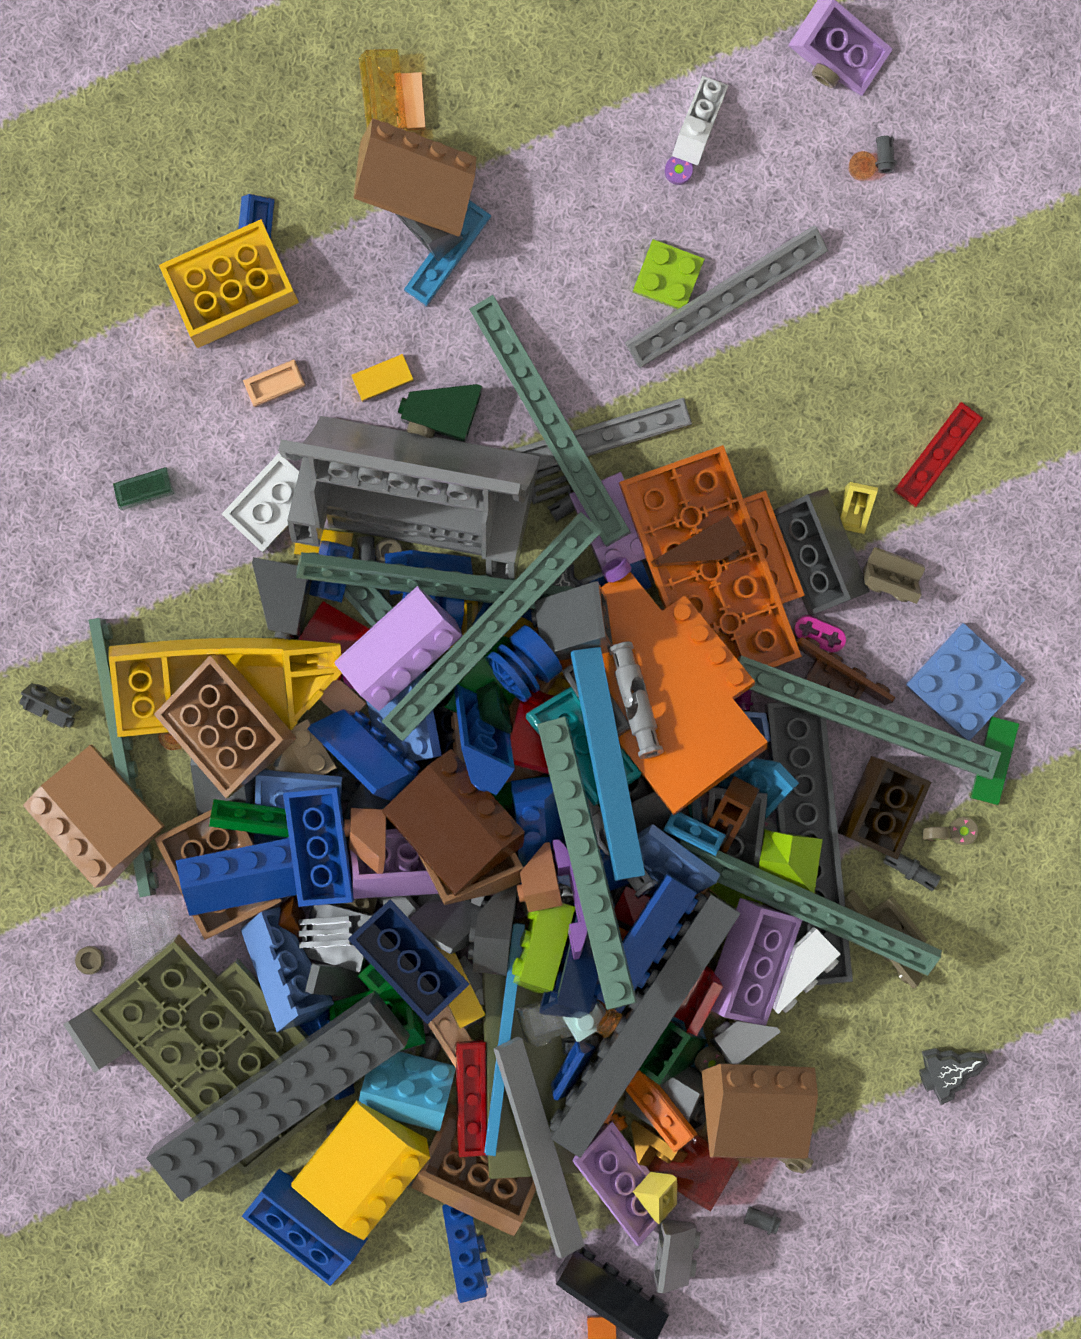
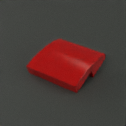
[298,601,370,681]
[674,966,723,1036]

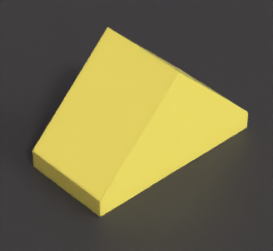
[839,482,878,534]
[633,1172,677,1224]

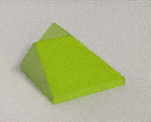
[759,830,823,893]

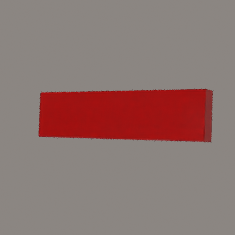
[893,402,983,507]
[456,1040,488,1157]

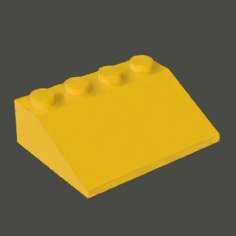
[159,219,299,348]
[291,1100,430,1240]

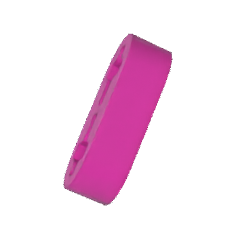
[794,615,846,652]

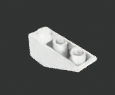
[672,76,728,165]
[773,927,840,1014]

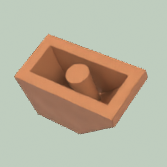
[344,808,386,874]
[517,842,563,913]

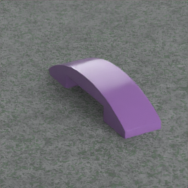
[552,840,587,960]

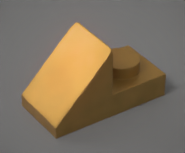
[631,1120,688,1167]

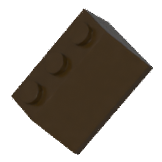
[838,756,932,860]

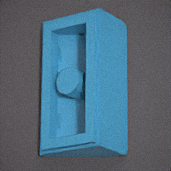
[664,812,726,856]

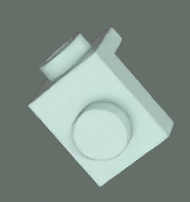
[563,1000,608,1042]

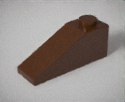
[651,516,746,567]
[708,776,760,854]

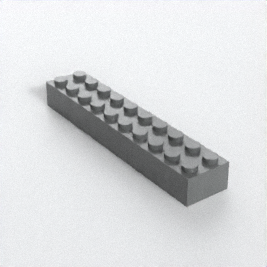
[764,702,853,985]
[549,889,741,1158]
[146,991,410,1202]

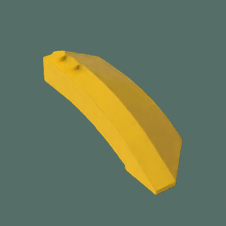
[109,638,342,737]

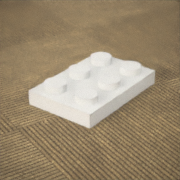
[222,453,299,553]

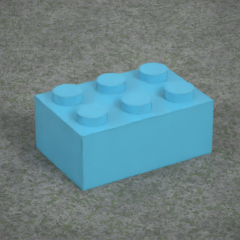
[359,1052,456,1132]

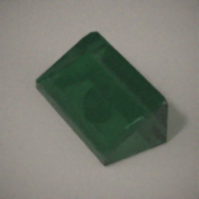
[113,467,175,510]
[476,681,512,734]

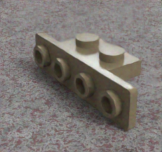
[844,889,927,989]

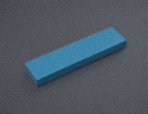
[404,200,491,307]

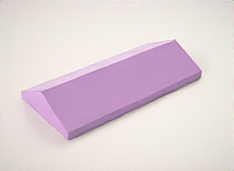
[572,1121,658,1246]

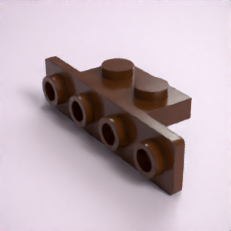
[796,637,896,705]

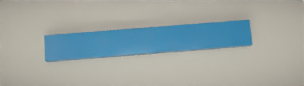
[571,647,645,881]
[484,922,525,1156]

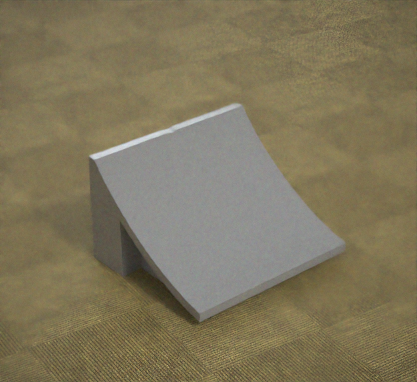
[278,416,540,579]

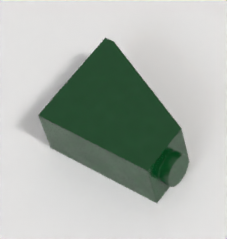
[398,384,483,443]
[639,1021,708,1085]

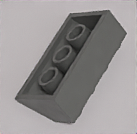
[773,488,870,616]

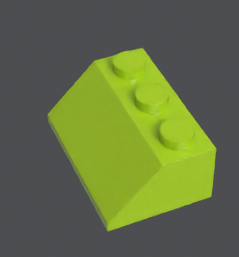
[512,903,575,994]

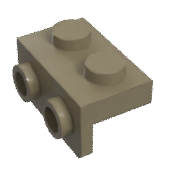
[863,547,925,604]

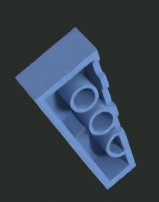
[241,907,334,1032]

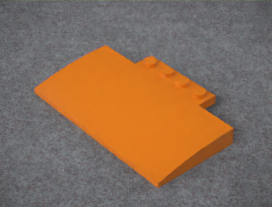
[618,445,805,667]
[559,572,768,815]

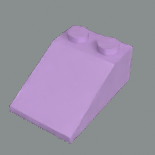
[788,0,893,96]
[569,472,646,571]

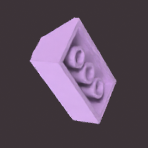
[334,586,463,711]
[348,829,438,899]
[711,898,802,1026]

